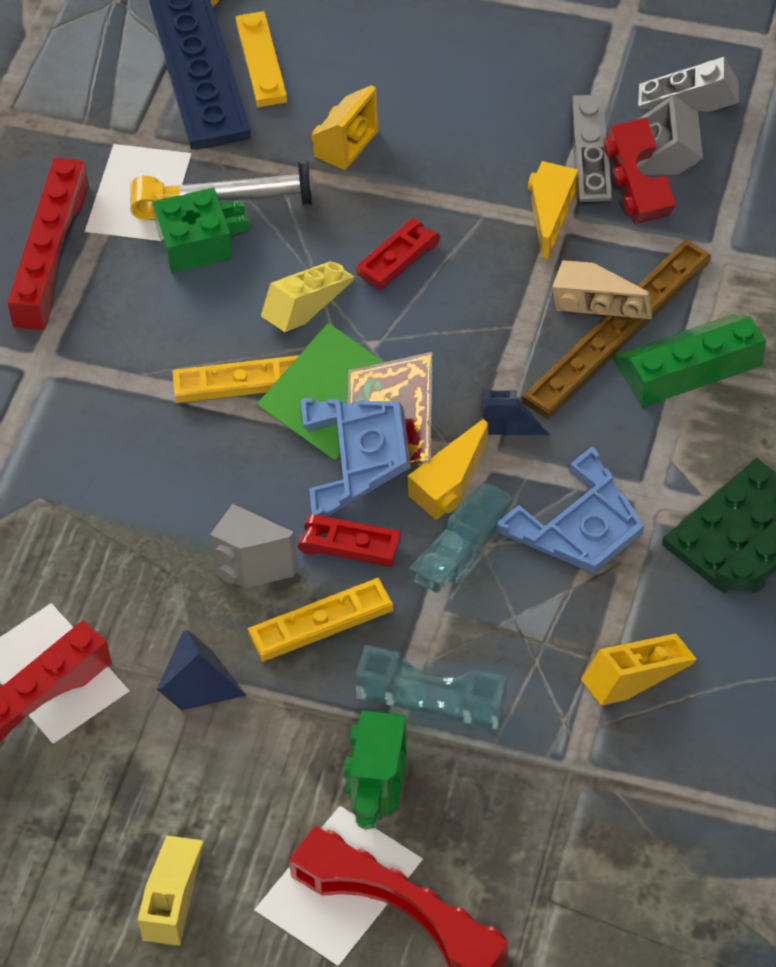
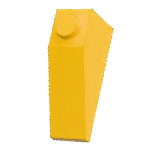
[528,161,578,259]
[407,419,488,520]
[581,633,697,706]

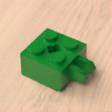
[152,187,251,273]
[344,710,408,831]

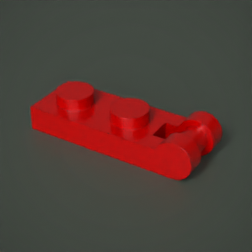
[356,218,440,291]
[298,515,401,567]

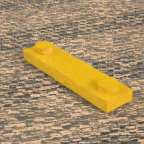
[235,11,287,108]
[172,355,299,403]
[248,577,393,662]

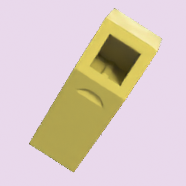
[261,261,355,332]
[138,835,204,946]

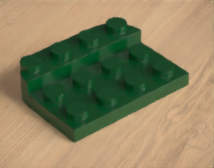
[662,458,776,594]

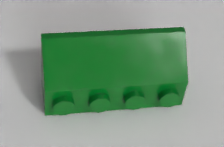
[613,314,766,407]

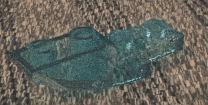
[407,481,514,593]

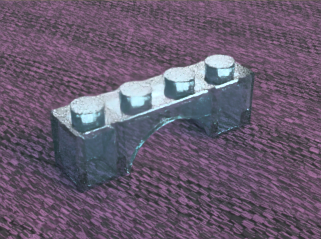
[355,645,507,730]

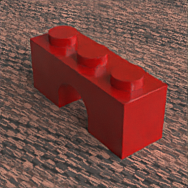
[604,117,676,225]

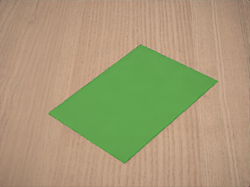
[257,323,384,460]

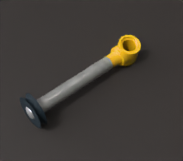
[130,161,313,220]

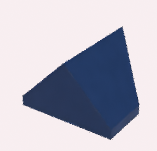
[483,390,550,435]
[157,630,246,710]

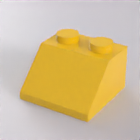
[311,85,378,170]

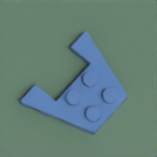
[300,398,411,517]
[496,447,644,574]

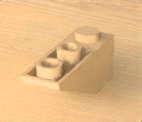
[552,260,652,319]

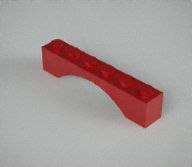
[7,157,89,331]
[0,620,112,742]
[289,825,509,967]

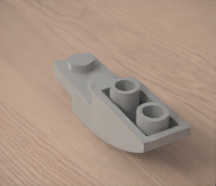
[572,95,612,202]

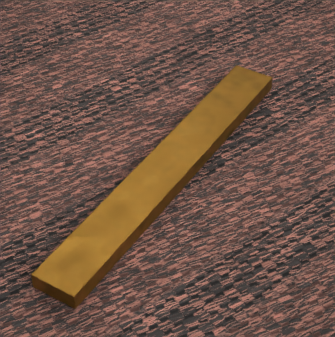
[522,239,712,420]

